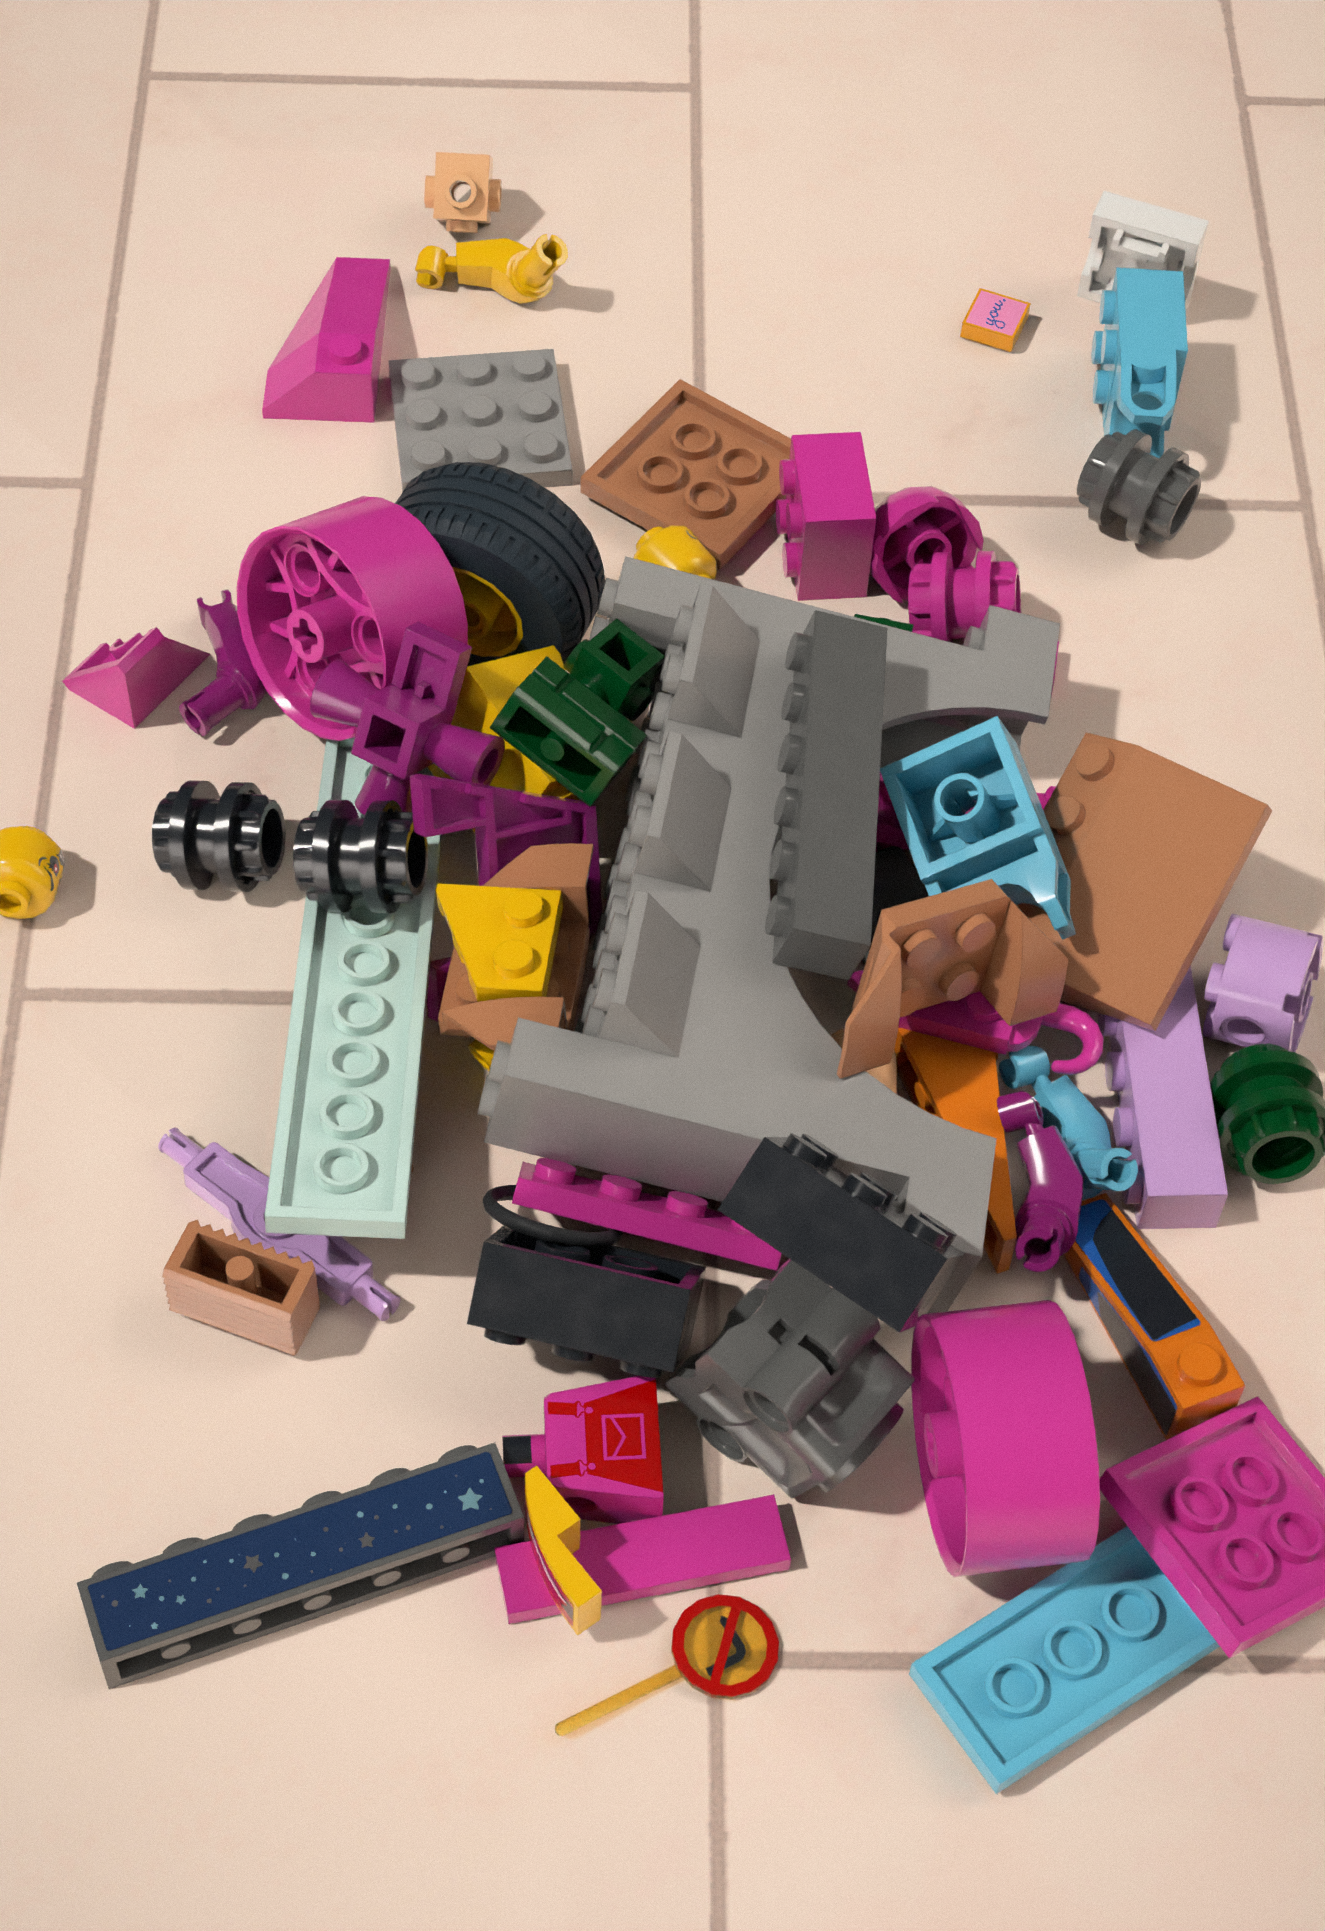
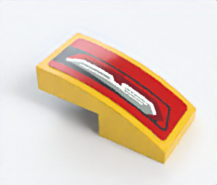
[525,1465,602,1636]

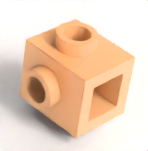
[424,152,502,233]

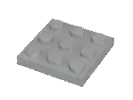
[388,349,572,492]

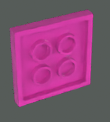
[1099,1396,1325,1658]

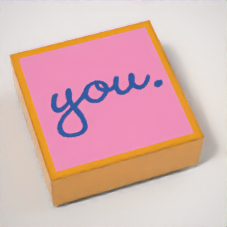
[960,288,1031,352]

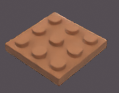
[580,379,791,570]

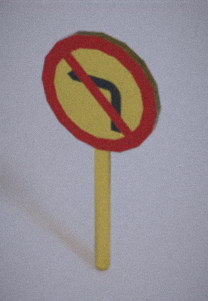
[554,1594,779,1736]

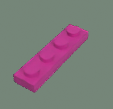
[512,1158,782,1271]

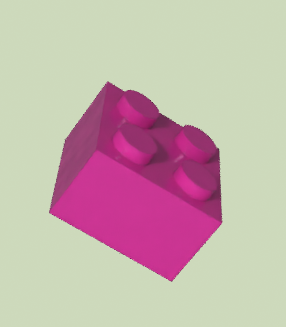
[776,432,877,601]

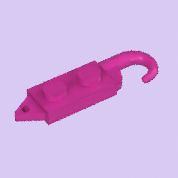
[847,970,1104,1075]

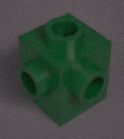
[564,618,665,722]

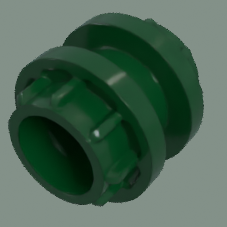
[1210,1043,1325,1184]

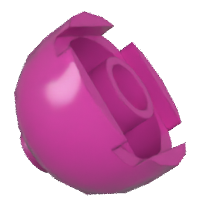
[870,486,984,603]

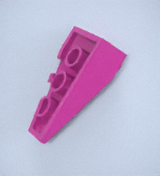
[262,257,391,423]

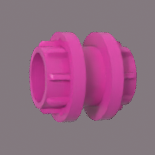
[908,551,1021,643]

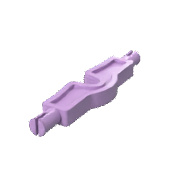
[158,1127,401,1321]

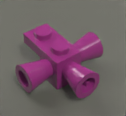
[310,622,505,815]

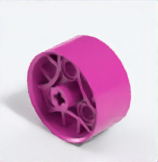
[236,496,468,741]
[911,1300,1100,1577]

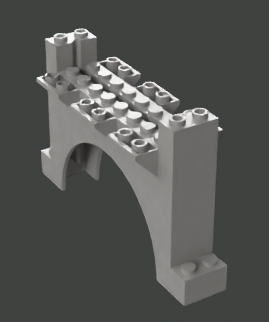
[477,556,1060,1314]

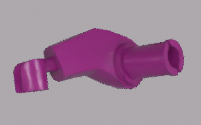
[179,590,266,736]
[997,1091,1084,1272]

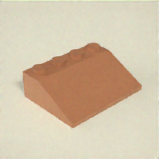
[1017,732,1272,1031]

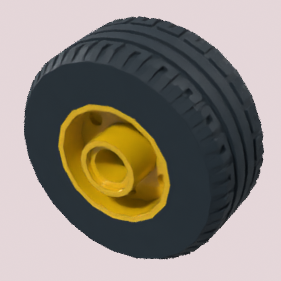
[395,462,606,667]

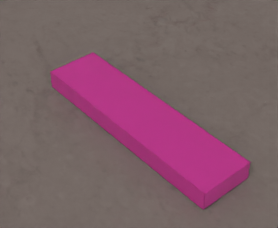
[495,1494,791,1624]

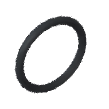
[483,1185,623,1248]

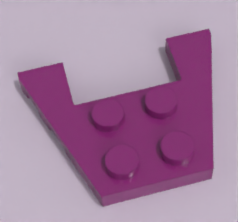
[410,774,602,1023]

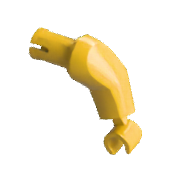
[415,234,568,303]

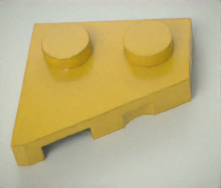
[436,883,563,1002]

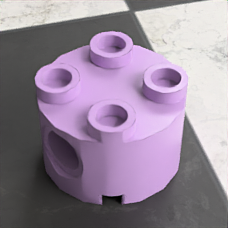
[1203,914,1323,1052]

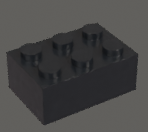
[718,1133,965,1333]
[467,1225,707,1378]

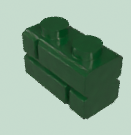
[490,656,647,807]

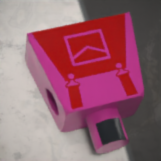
[502,1376,664,1524]

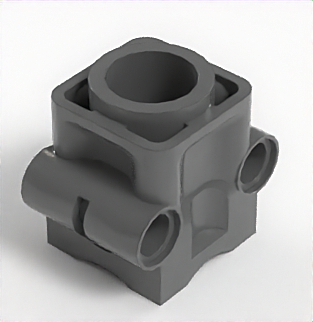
[664,1259,915,1499]

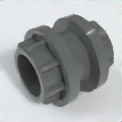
[1077,429,1201,545]

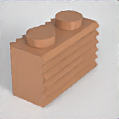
[162,1219,320,1356]

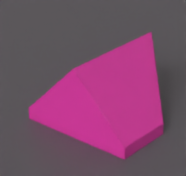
[62,627,211,729]

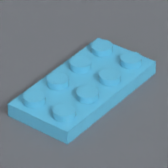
[909,1526,1220,1794]

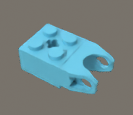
[1091,267,1188,458]
[880,716,1076,940]

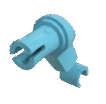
[999,1046,1138,1200]

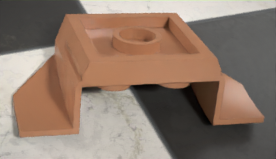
[438,843,594,1050]
[837,879,1069,1079]

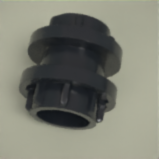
[152,780,286,892]
[293,800,428,914]

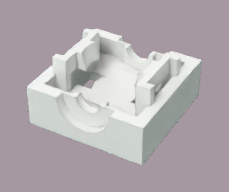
[1077,191,1209,310]

